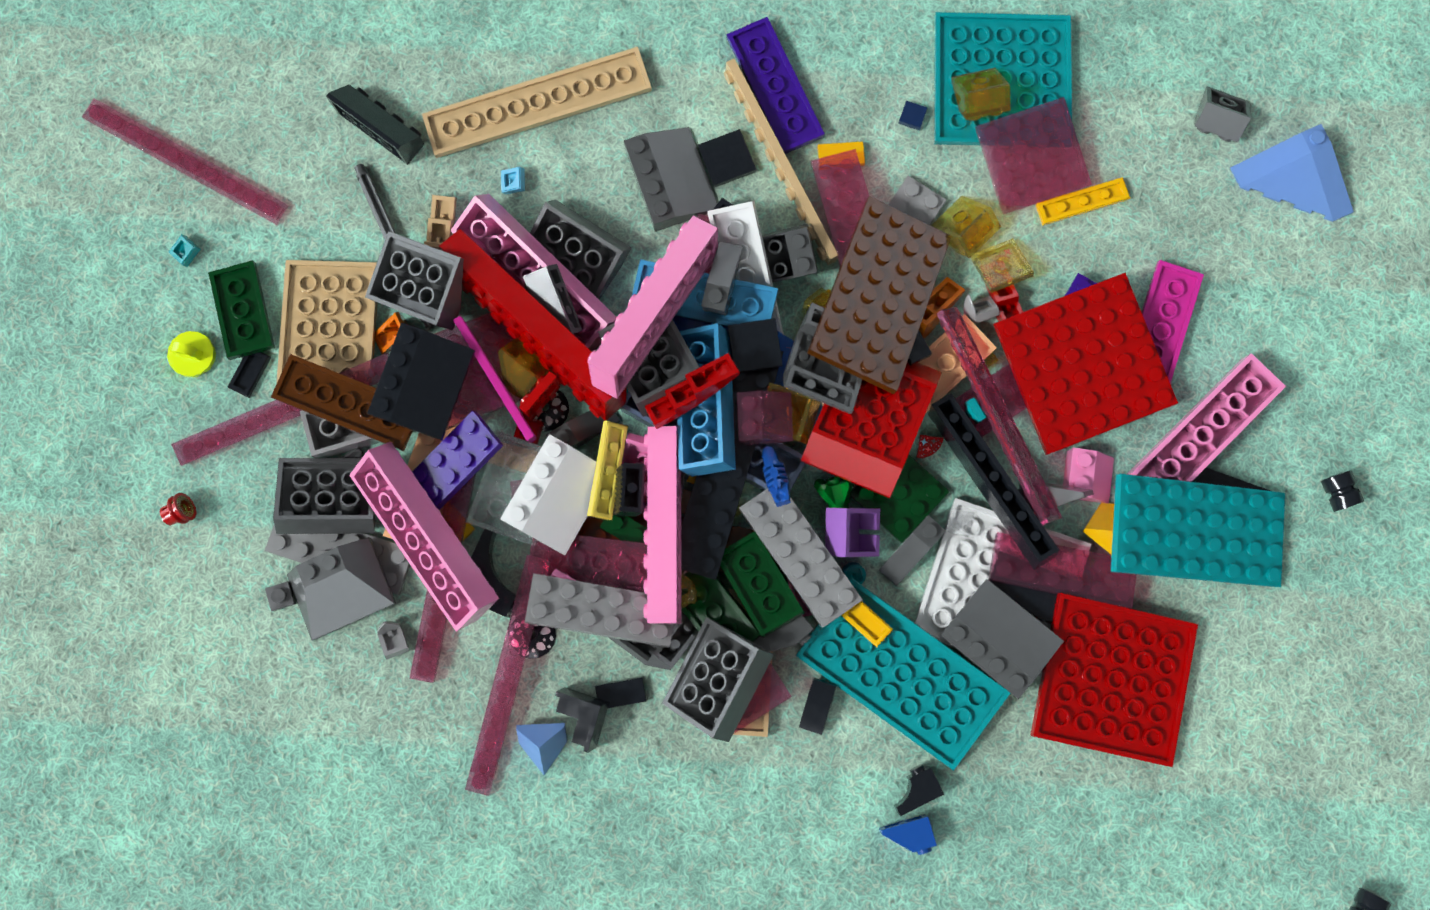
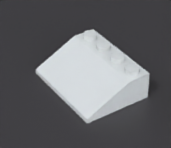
[500,434,596,555]

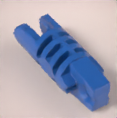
[762,446,791,507]

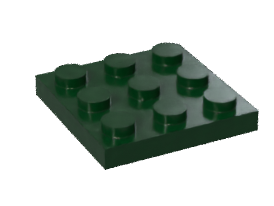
[850,455,949,543]

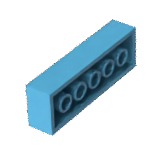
[677,323,736,477]

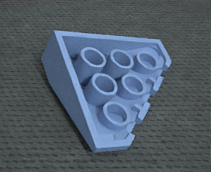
[1230,124,1354,222]

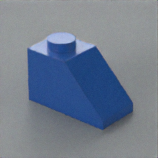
[879,814,937,855]

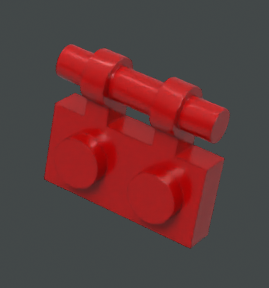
[519,371,560,423]

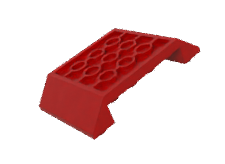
[801,362,942,498]

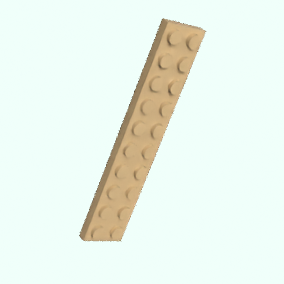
[422,47,652,158]

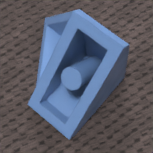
[516,723,567,775]

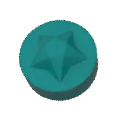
[842,562,866,584]

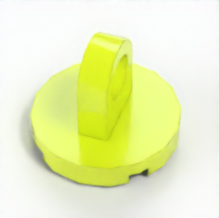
[167,331,216,378]

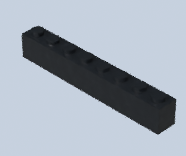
[928,394,1060,570]

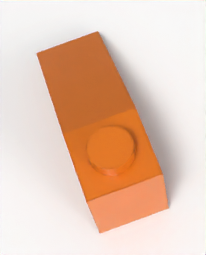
[919,277,965,338]

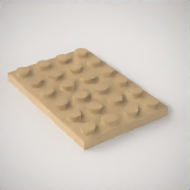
[276,260,377,386]

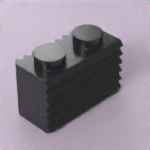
[613,463,645,517]

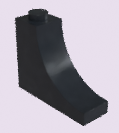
[471,528,520,618]

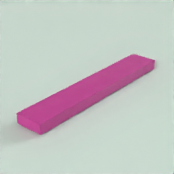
[453,316,537,444]

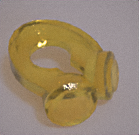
[681,575,697,608]

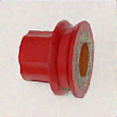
[159,493,197,526]

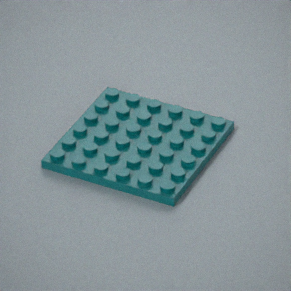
[934,12,1072,148]

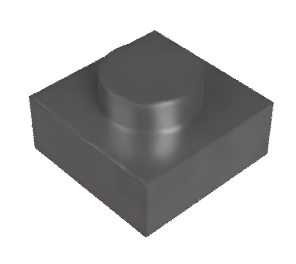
[265,581,296,611]

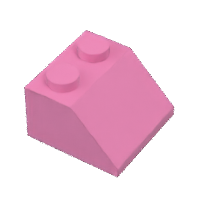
[1063,447,1114,503]

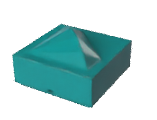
[168,234,201,267]
[964,397,986,424]

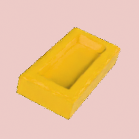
[817,142,865,169]
[841,601,893,647]

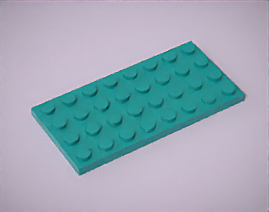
[1111,474,1285,587]
[796,577,1010,771]

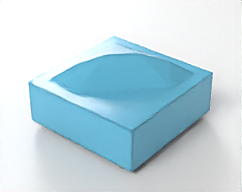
[501,167,525,194]

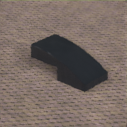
[799,678,837,735]

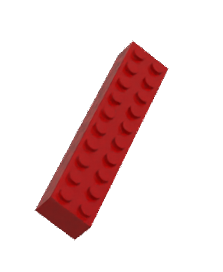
[439,229,626,421]

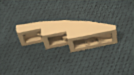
[424,195,457,250]

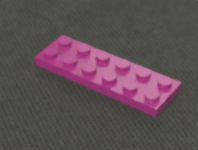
[1142,260,1204,384]

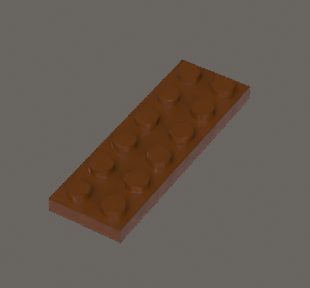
[271,354,413,451]

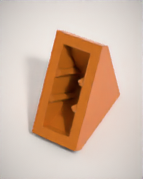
[375,312,407,354]

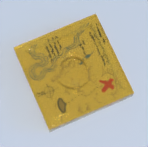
[971,238,1034,293]

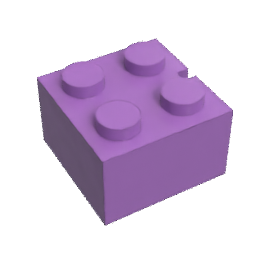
[825,508,880,557]

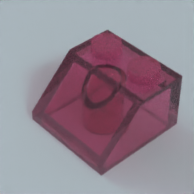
[737,391,793,445]

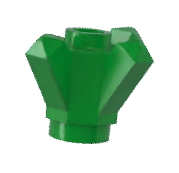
[813,476,854,508]

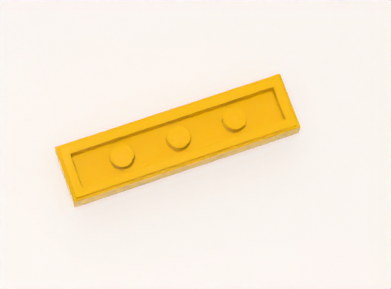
[1035,177,1130,226]

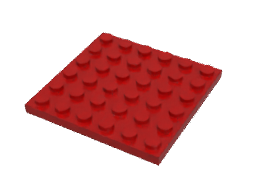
[993,273,1178,455]
[1030,593,1198,767]

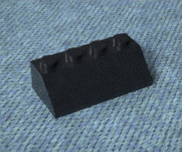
[326,84,424,165]

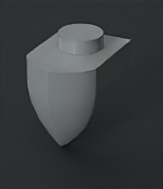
[963,294,1000,323]
[377,621,409,660]

